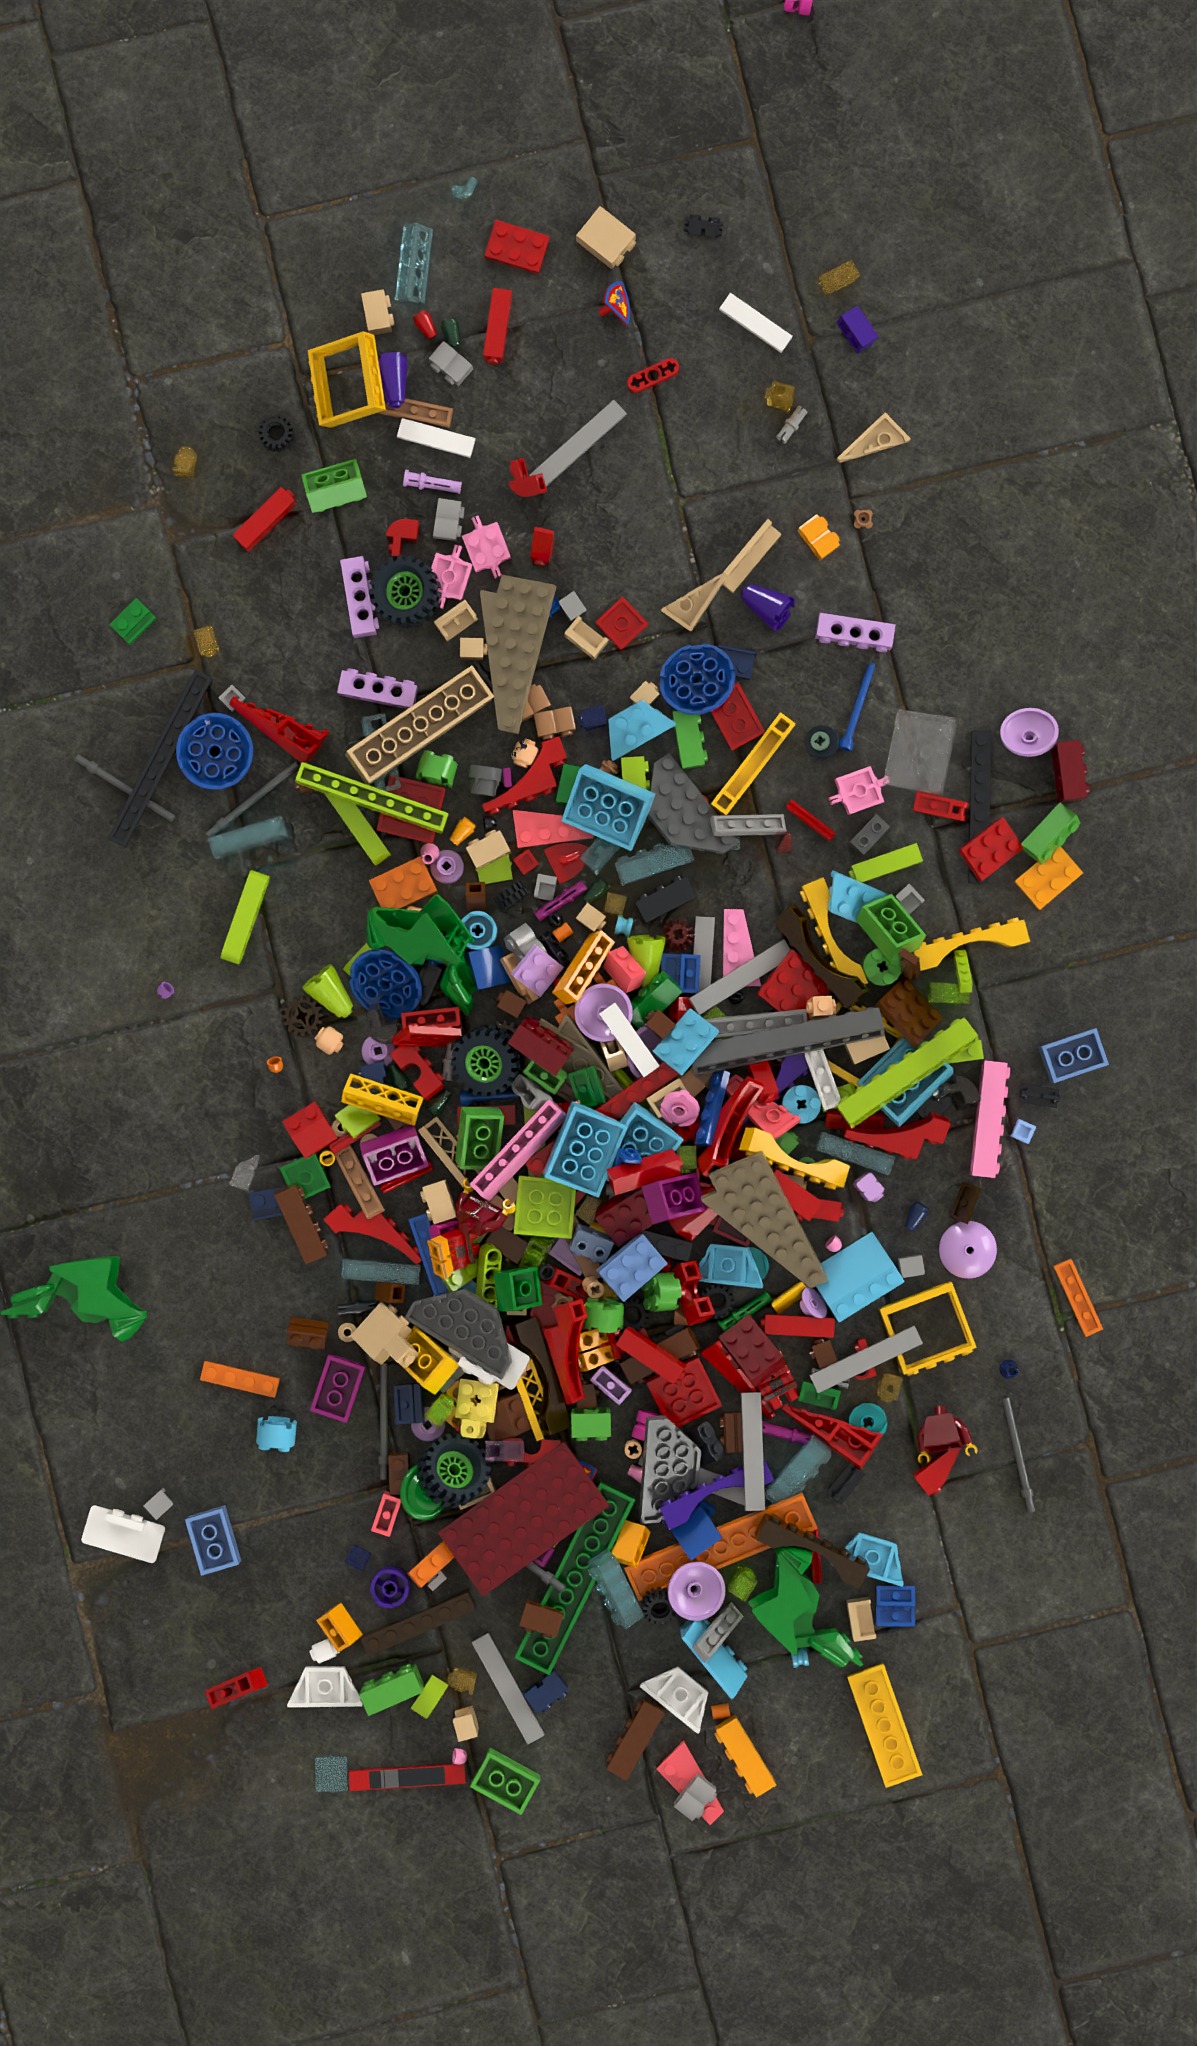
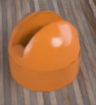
[267,1057,283,1073]

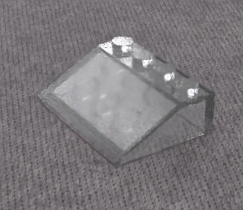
[883,709,957,797]

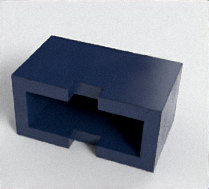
[358,1060,394,1099]
[523,1668,568,1714]

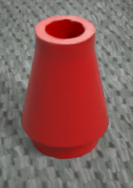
[413,310,438,340]

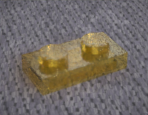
[818,260,860,296]

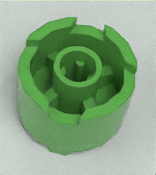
[415,750,458,788]
[861,948,901,987]
[641,1272,682,1312]
[584,1296,624,1333]

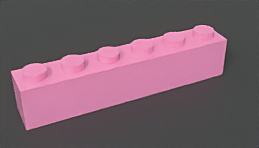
[970,1060,1010,1178]
[470,1099,566,1201]

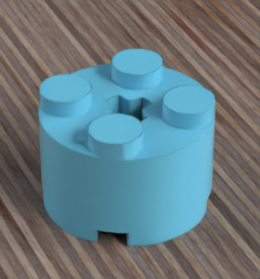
[462,911,498,951]
[781,1085,821,1124]
[256,1416,297,1452]

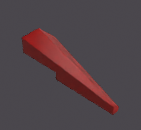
[229,696,329,764]
[669,1185,718,1241]
[699,1339,776,1420]
[782,1404,883,1470]

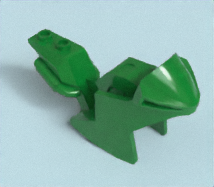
[366,894,476,1016]
[1,1256,148,1342]
[748,1546,863,1668]

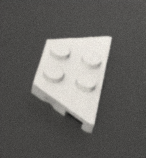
[287,1666,363,1707]
[640,1666,708,1734]

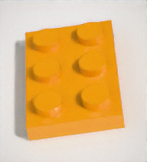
[1014,846,1083,910]

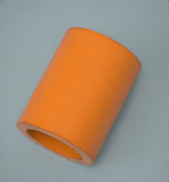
[552,922,574,943]
[711,1703,730,1720]

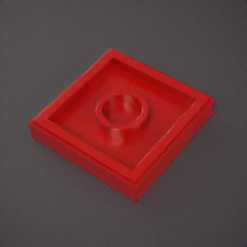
[595,596,649,651]

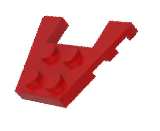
[505,1279,568,1343]

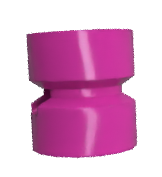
[783,0,813,16]
[632,1409,661,1441]

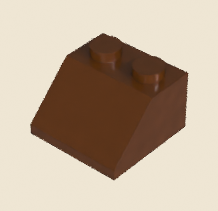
[486,1391,532,1442]

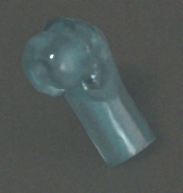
[452,176,478,199]

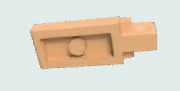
[500,953,539,1004]

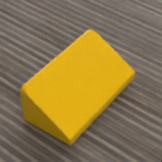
[771,1281,807,1314]

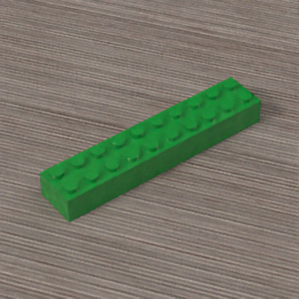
[515,1480,635,1675]

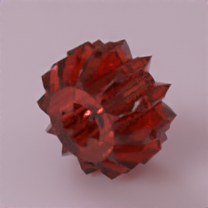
[662,918,694,951]

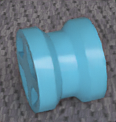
[614,915,633,937]
[791,1647,809,1668]

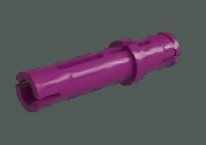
[534,880,588,922]
[762,1421,814,1447]

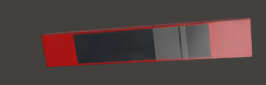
[349,1763,466,1791]

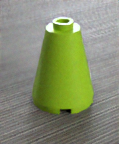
[627,935,665,988]
[303,964,353,1018]

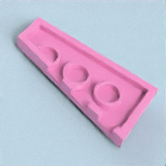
[723,909,761,987]

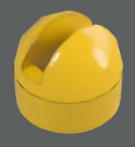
[320,1150,335,1166]

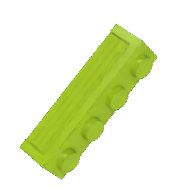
[953,950,973,993]

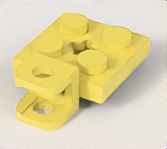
[455,1379,499,1438]

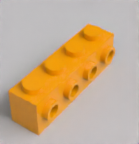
[552,930,615,1004]
[714,1714,776,1798]

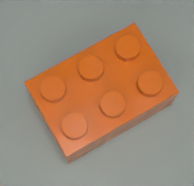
[369,856,438,909]

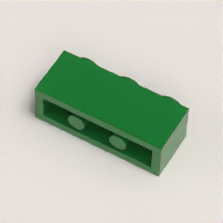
[630,970,682,1029]

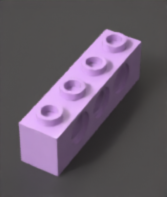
[340,556,379,638]
[815,613,896,652]
[337,668,418,709]

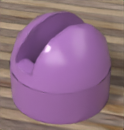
[157,982,174,999]

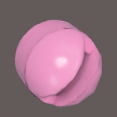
[825,1235,842,1252]
[452,1748,467,1765]

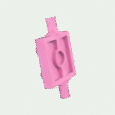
[462,516,511,579]
[431,545,473,609]
[829,766,890,815]

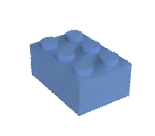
[1038,1028,1109,1083]
[595,1233,668,1302]
[185,1505,241,1576]

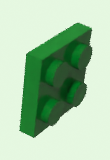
[280,1153,331,1199]

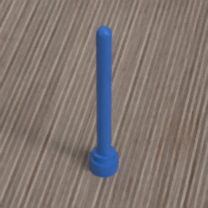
[838,663,875,751]
[460,1088,552,1107]

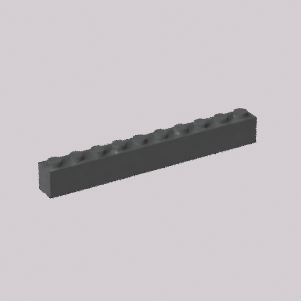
[692,1007,885,1076]

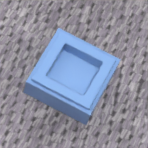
[1010,1119,1036,1144]

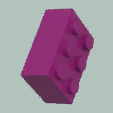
[360,1125,429,1186]
[642,1173,707,1224]
[310,1353,367,1423]

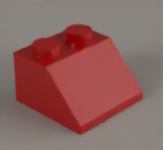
[282,1102,338,1159]

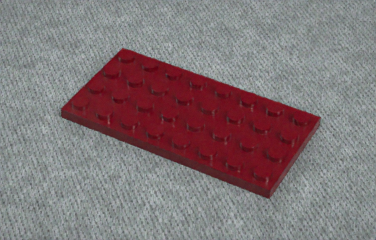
[438,1441,610,1597]

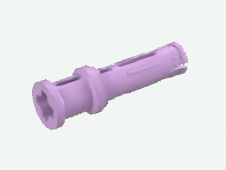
[403,470,462,494]

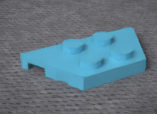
[608,700,676,761]
[827,870,889,923]
[699,1244,763,1288]
[831,1532,904,1587]

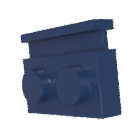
[718,644,756,680]
[248,1186,287,1221]
[393,1384,425,1425]

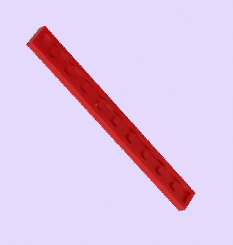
[525,1061,692,1177]

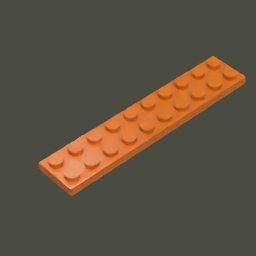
[624,1492,818,1601]

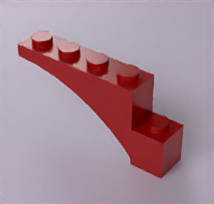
[482,736,567,815]
[697,1076,764,1178]
[842,1112,951,1160]
[323,1204,422,1265]
[543,1299,588,1405]

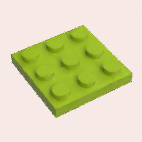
[514,1176,576,1239]

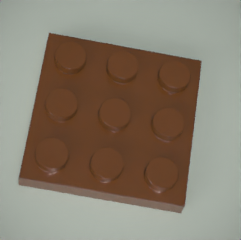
[875,977,943,1048]

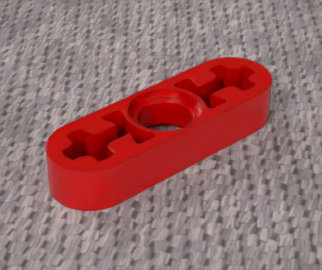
[627,358,679,393]

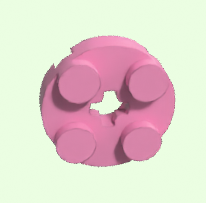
[660,1090,700,1126]

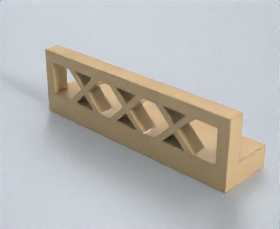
[722,519,781,594]
[418,1116,481,1187]

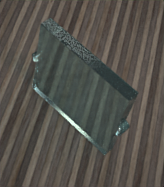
[315,1754,348,1793]

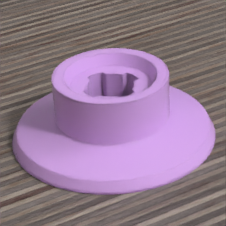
[430,850,464,884]
[362,1034,396,1066]
[800,1287,827,1318]
[411,1407,445,1441]

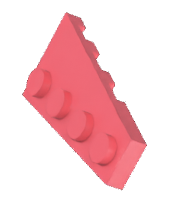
[513,810,593,848]
[725,1074,801,1140]
[656,1740,724,1825]

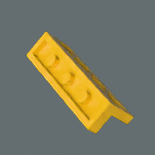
[341,1073,424,1126]
[516,1358,546,1441]

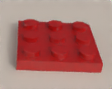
[377,775,446,844]
[756,949,831,1021]
[645,1355,722,1427]

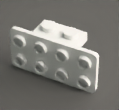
[449,1343,530,1390]
[81,1505,165,1563]

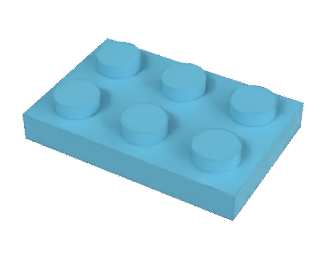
[652,1008,719,1076]

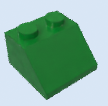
[494,1267,542,1311]

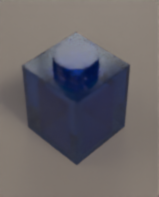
[578,704,607,731]

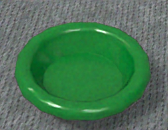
[400,1464,448,1521]

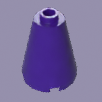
[378,352,408,409]
[741,584,796,632]

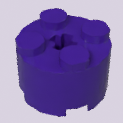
[370,1566,410,1608]

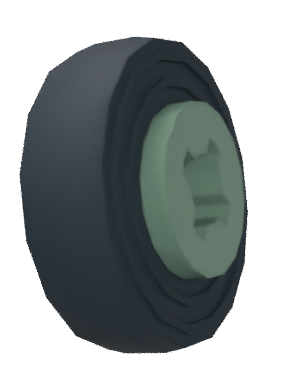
[805,725,839,760]

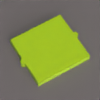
[475,854,513,884]
[334,1105,381,1139]

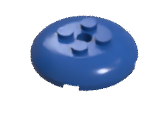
[660,643,735,715]
[176,713,253,790]
[349,949,422,1019]

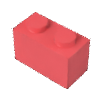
[603,946,646,994]
[371,1491,401,1537]

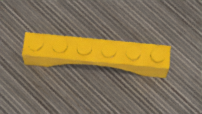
[711,712,796,815]
[799,877,868,985]
[912,917,1030,971]
[739,1128,850,1190]

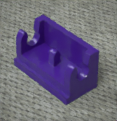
[837,306,879,354]

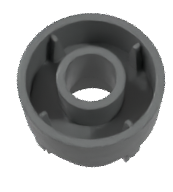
[469,765,502,797]

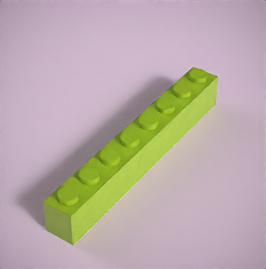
[295,762,449,834]
[837,1017,979,1129]

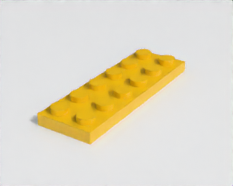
[847,1663,922,1788]

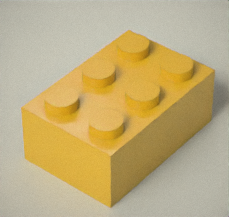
[401,1325,459,1395]

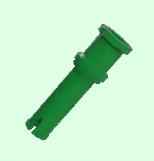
[717,1291,772,1332]

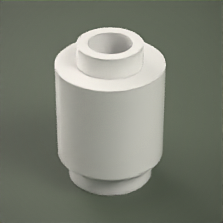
[310,1639,340,1663]

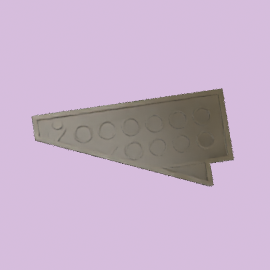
[480,575,556,734]
[519,1013,626,1122]
[701,1151,828,1288]

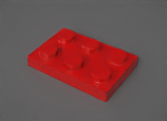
[484,220,550,274]
[710,683,765,751]
[958,817,1023,881]
[392,1023,462,1048]

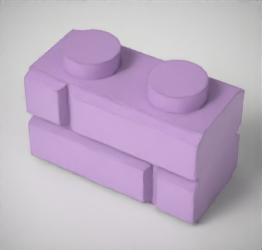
[853,1172,884,1202]
[590,1365,632,1405]

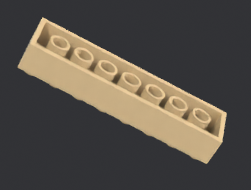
[345,665,494,785]

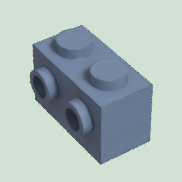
[568,1223,614,1263]

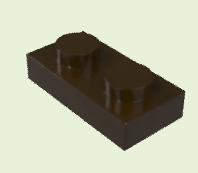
[949,1182,981,1224]

